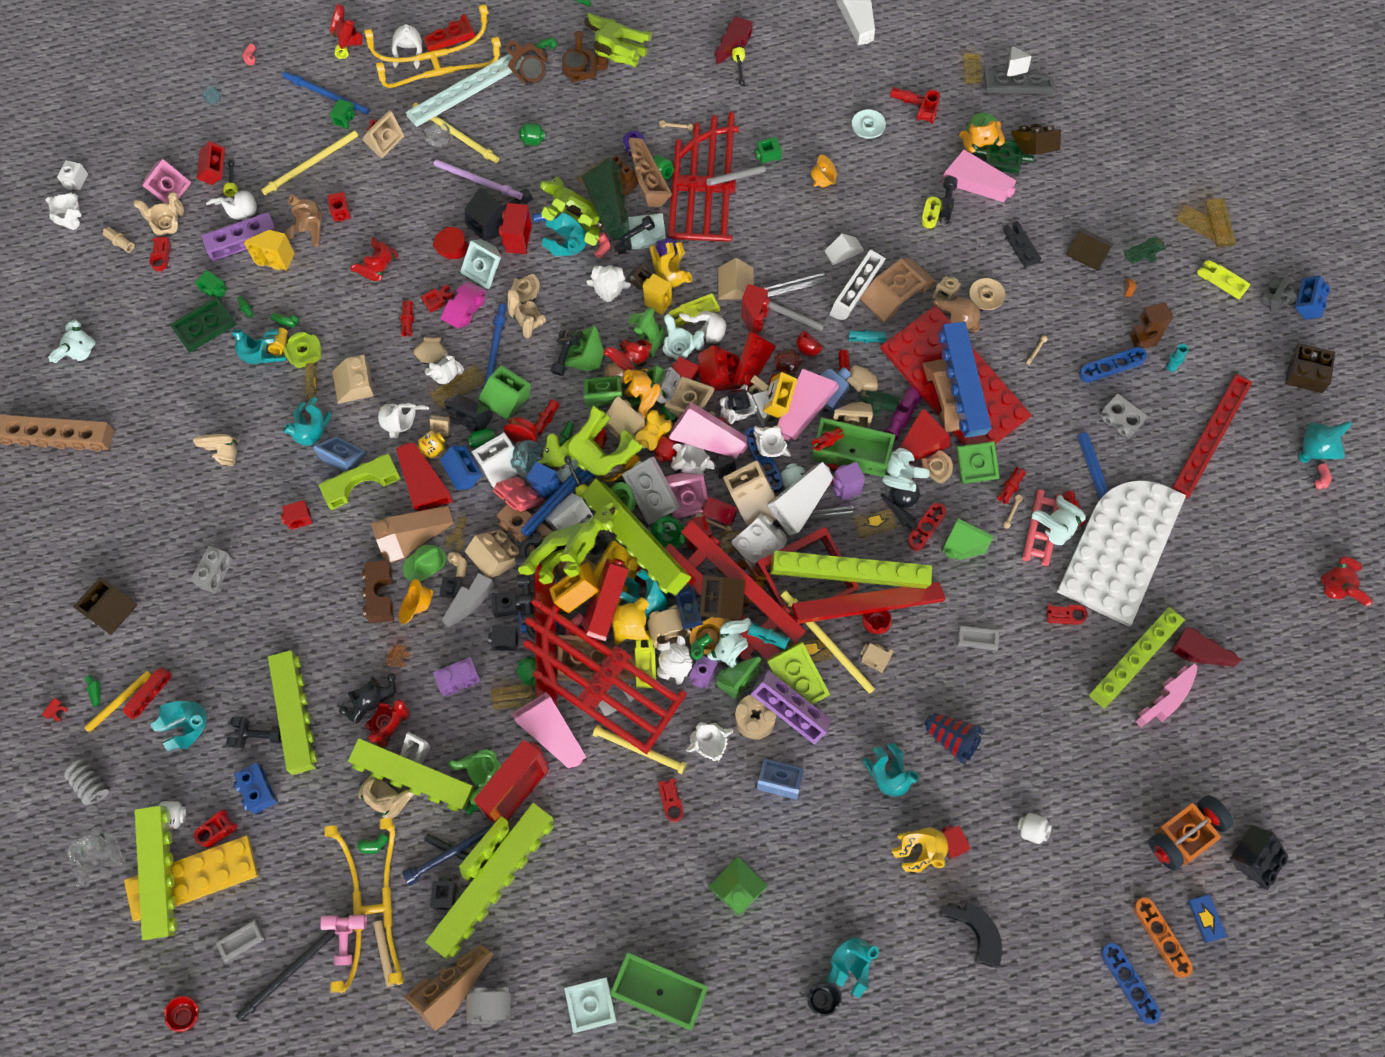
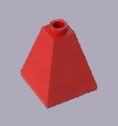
[899,409,950,464]

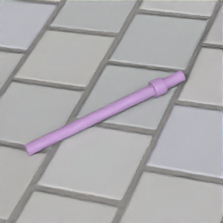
[434,159,523,200]

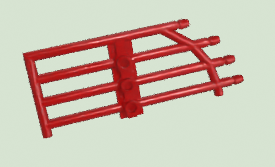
[667,111,739,242]
[523,598,687,755]

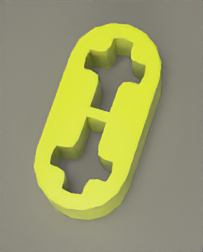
[921,197,941,228]

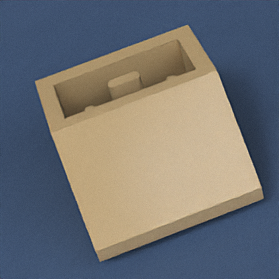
[605,396,645,441]
[465,529,519,578]

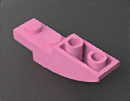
[1135,664,1198,727]

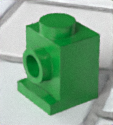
[330,99,355,129]
[754,137,782,163]
[195,270,228,299]

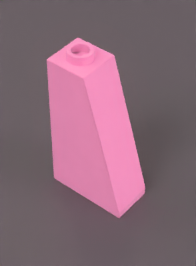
[942,150,1016,202]
[777,369,839,441]
[669,402,748,458]
[511,692,586,768]

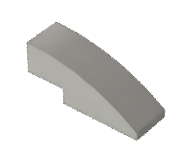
[442,573,494,627]

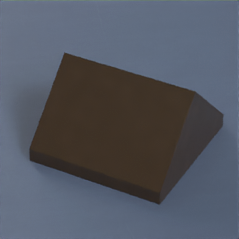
[1066,228,1114,271]

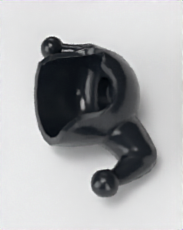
[339,674,396,724]

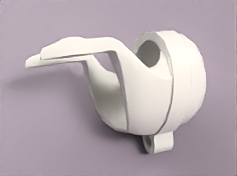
[391,25,422,69]
[206,190,257,221]
[679,311,726,344]
[378,403,429,438]

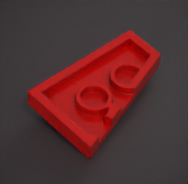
[423,14,475,52]
[732,332,776,391]

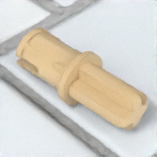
[102,227,135,253]

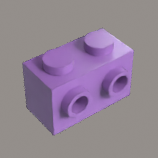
[832,462,865,502]
[433,657,481,696]

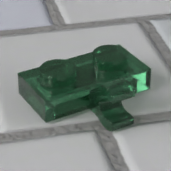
[1124,236,1166,264]
[860,390,900,416]

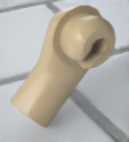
[448,552,467,579]

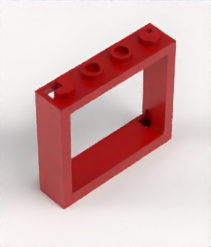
[755,527,859,625]
[473,739,549,823]

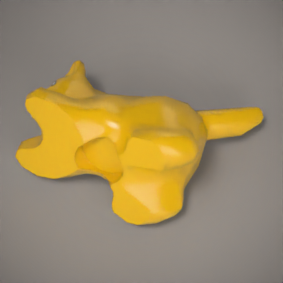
[635,410,673,451]

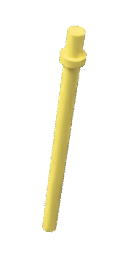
[413,103,499,163]
[261,130,358,195]
[780,591,875,694]

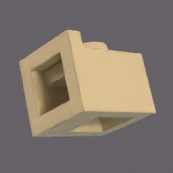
[932,276,961,301]
[860,643,893,673]

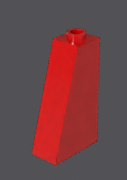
[396,442,453,512]
[581,558,628,641]

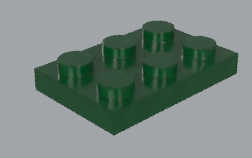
[170,297,236,353]

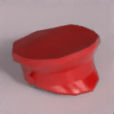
[433,227,469,260]
[504,417,538,446]

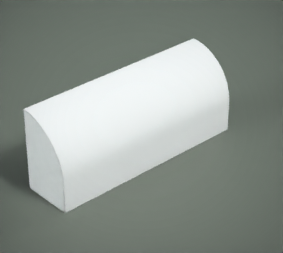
[830,249,886,320]

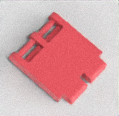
[493,476,545,512]

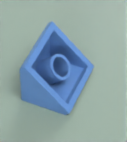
[314,436,367,472]
[757,759,804,800]

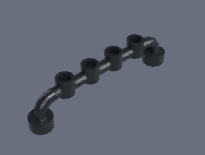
[515,532,542,640]

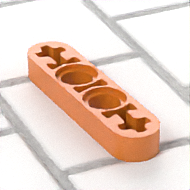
[1133,898,1193,978]

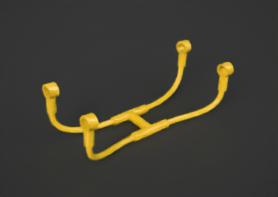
[364,4,501,88]
[324,818,404,993]

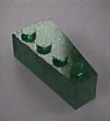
[581,158,630,240]

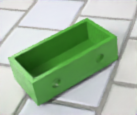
[811,418,895,477]
[610,952,708,1031]

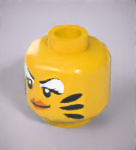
[417,431,446,458]

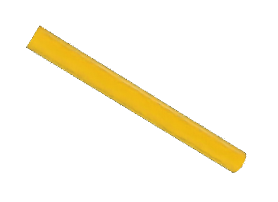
[84,670,152,733]

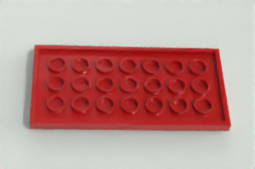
[880,305,1032,446]

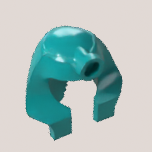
[542,213,587,256]
[232,328,286,364]
[282,397,332,446]
[1298,421,1352,463]
[620,569,671,618]
[150,701,207,751]
[863,743,919,797]
[825,937,879,999]

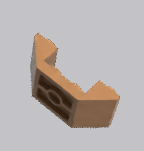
[860,258,937,323]
[922,359,960,432]

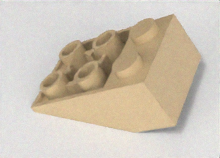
[723,460,777,527]

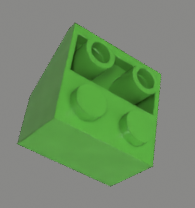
[478,365,531,420]

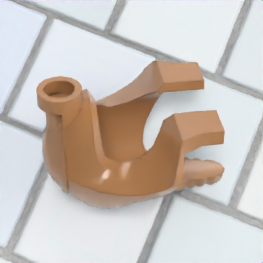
[285,194,322,247]
[933,297,981,332]

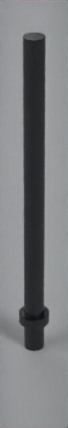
[235,913,350,1022]

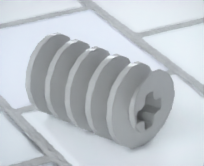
[64,759,109,805]

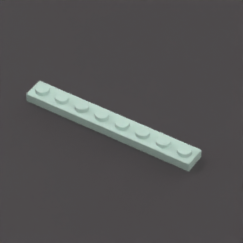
[406,54,524,127]

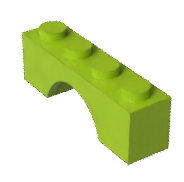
[319,453,401,510]

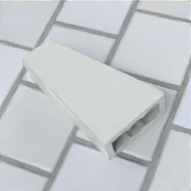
[836,0,875,45]
[767,462,834,536]

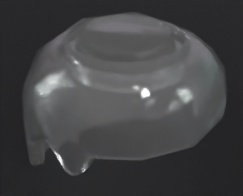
[423,123,450,147]

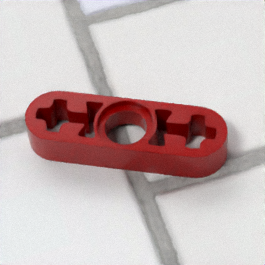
[907,503,947,551]
[123,667,172,720]

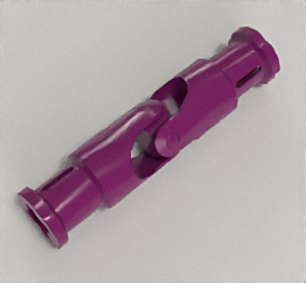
[884,385,922,441]

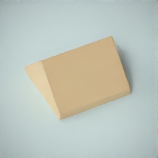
[362,110,404,158]
[718,258,754,300]
[665,377,715,418]

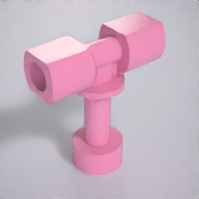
[321,914,367,965]

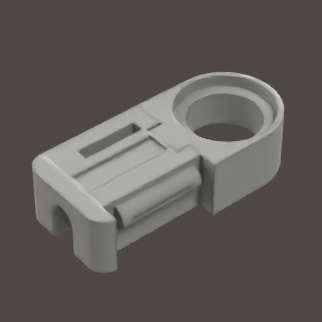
[657,367,680,403]

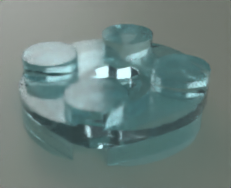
[510,440,542,478]

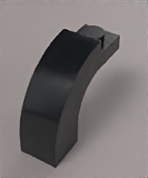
[940,903,1002,968]

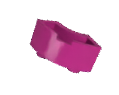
[441,281,486,329]

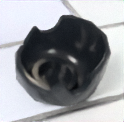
[889,483,920,508]
[807,981,842,1016]

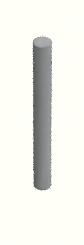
[706,165,766,186]
[768,301,825,332]

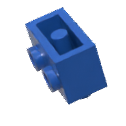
[1295,275,1330,320]
[440,446,482,490]
[527,462,562,499]
[234,763,278,814]

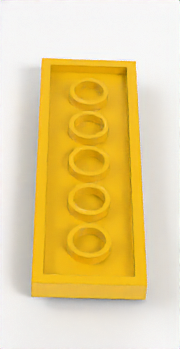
[124,836,259,922]

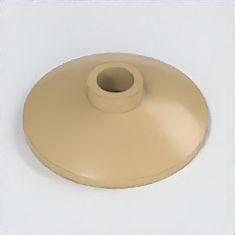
[969,278,1005,310]

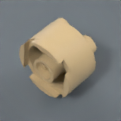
[647,605,691,648]
[735,695,776,740]

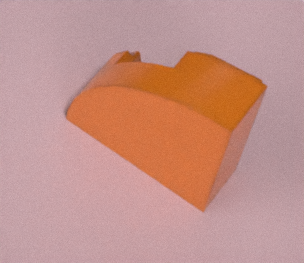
[1125,279,1136,297]

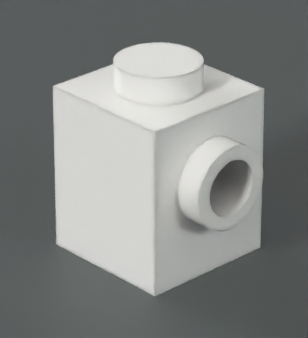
[57,161,88,190]

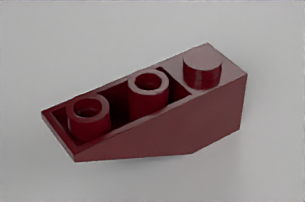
[714,16,753,64]
[701,497,738,526]
[1171,626,1242,667]

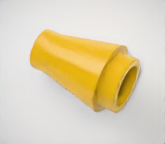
[267,328,288,355]

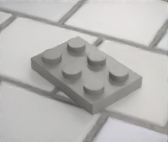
[622,457,681,525]

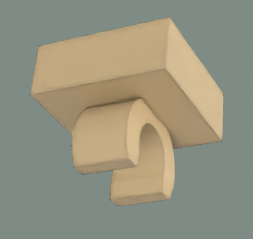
[749,376,769,394]
[430,415,451,437]

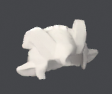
[46,193,81,230]
[586,265,631,303]
[425,354,464,384]
[720,385,757,424]
[754,426,791,457]
[671,444,715,476]
[657,636,692,685]
[686,723,733,761]

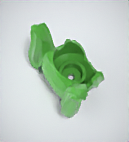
[629,307,665,358]
[448,749,501,805]

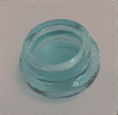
[203,88,220,104]

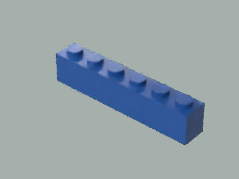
[938,322,992,438]

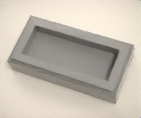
[958,625,999,650]
[215,920,265,962]

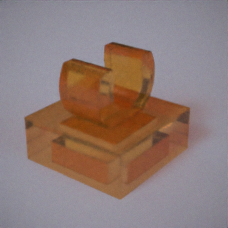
[385,644,411,667]

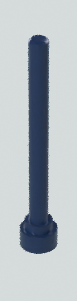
[402,824,494,886]

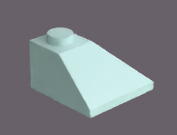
[460,239,501,289]

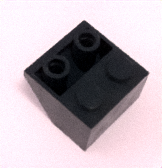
[464,188,503,241]
[444,394,493,432]
[1230,825,1289,890]

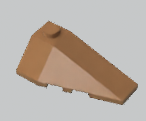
[629,138,672,207]
[371,506,454,563]
[556,635,636,681]
[404,945,493,1031]

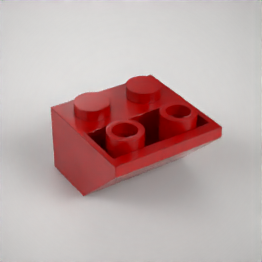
[741,284,770,334]
[698,345,740,391]

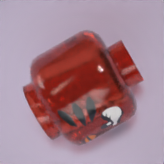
[774,349,802,374]

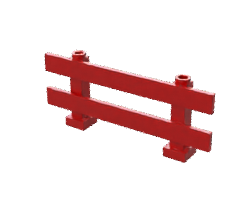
[665,521,806,661]

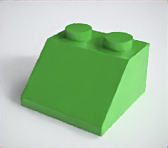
[584,375,624,408]

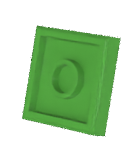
[956,441,1000,484]

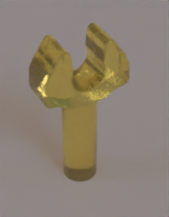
[445,517,467,552]

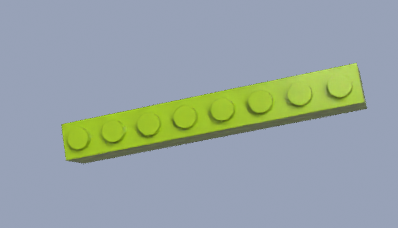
[581,479,692,595]
[770,551,932,589]
[425,803,554,960]

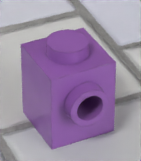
[690,656,718,688]

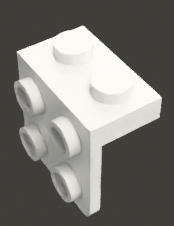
[732,512,787,567]

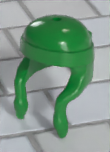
[651,516,686,548]

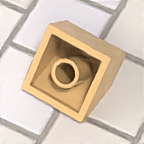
[332,355,374,404]

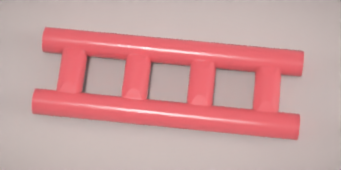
[1022,490,1064,566]

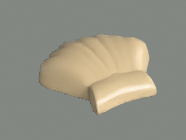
[510,274,540,304]
[413,337,448,363]
[846,365,878,392]
[922,451,953,484]

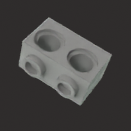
[1100,394,1148,439]
[191,546,233,593]

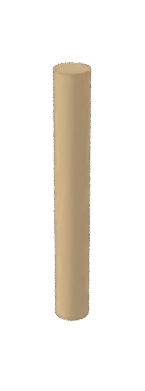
[373,921,395,987]

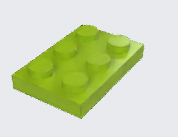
[766,641,830,704]
[459,816,510,882]

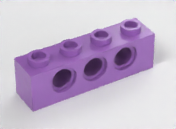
[201,212,277,261]
[751,670,831,745]

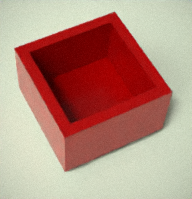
[499,203,532,254]

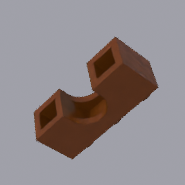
[1130,302,1173,349]
[362,560,394,623]

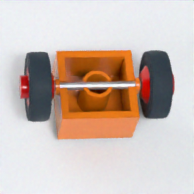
[1148,795,1233,871]

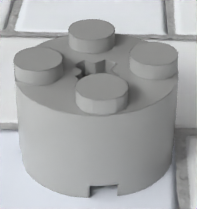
[466,987,511,1024]

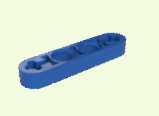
[1079,347,1147,383]
[745,427,783,493]
[1101,943,1161,1024]

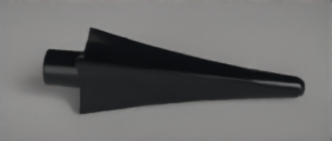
[880,493,918,531]

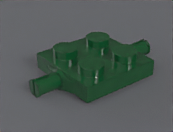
[974,139,1034,174]

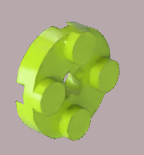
[284,332,322,368]

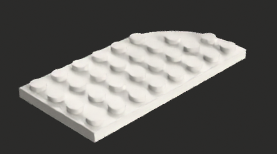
[1057,481,1186,627]

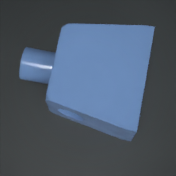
[820,367,851,413]

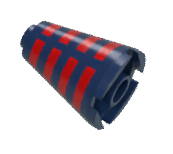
[924,713,984,764]

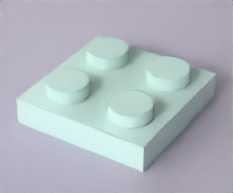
[628,213,666,250]
[564,977,617,1033]

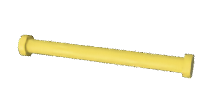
[593,724,687,774]

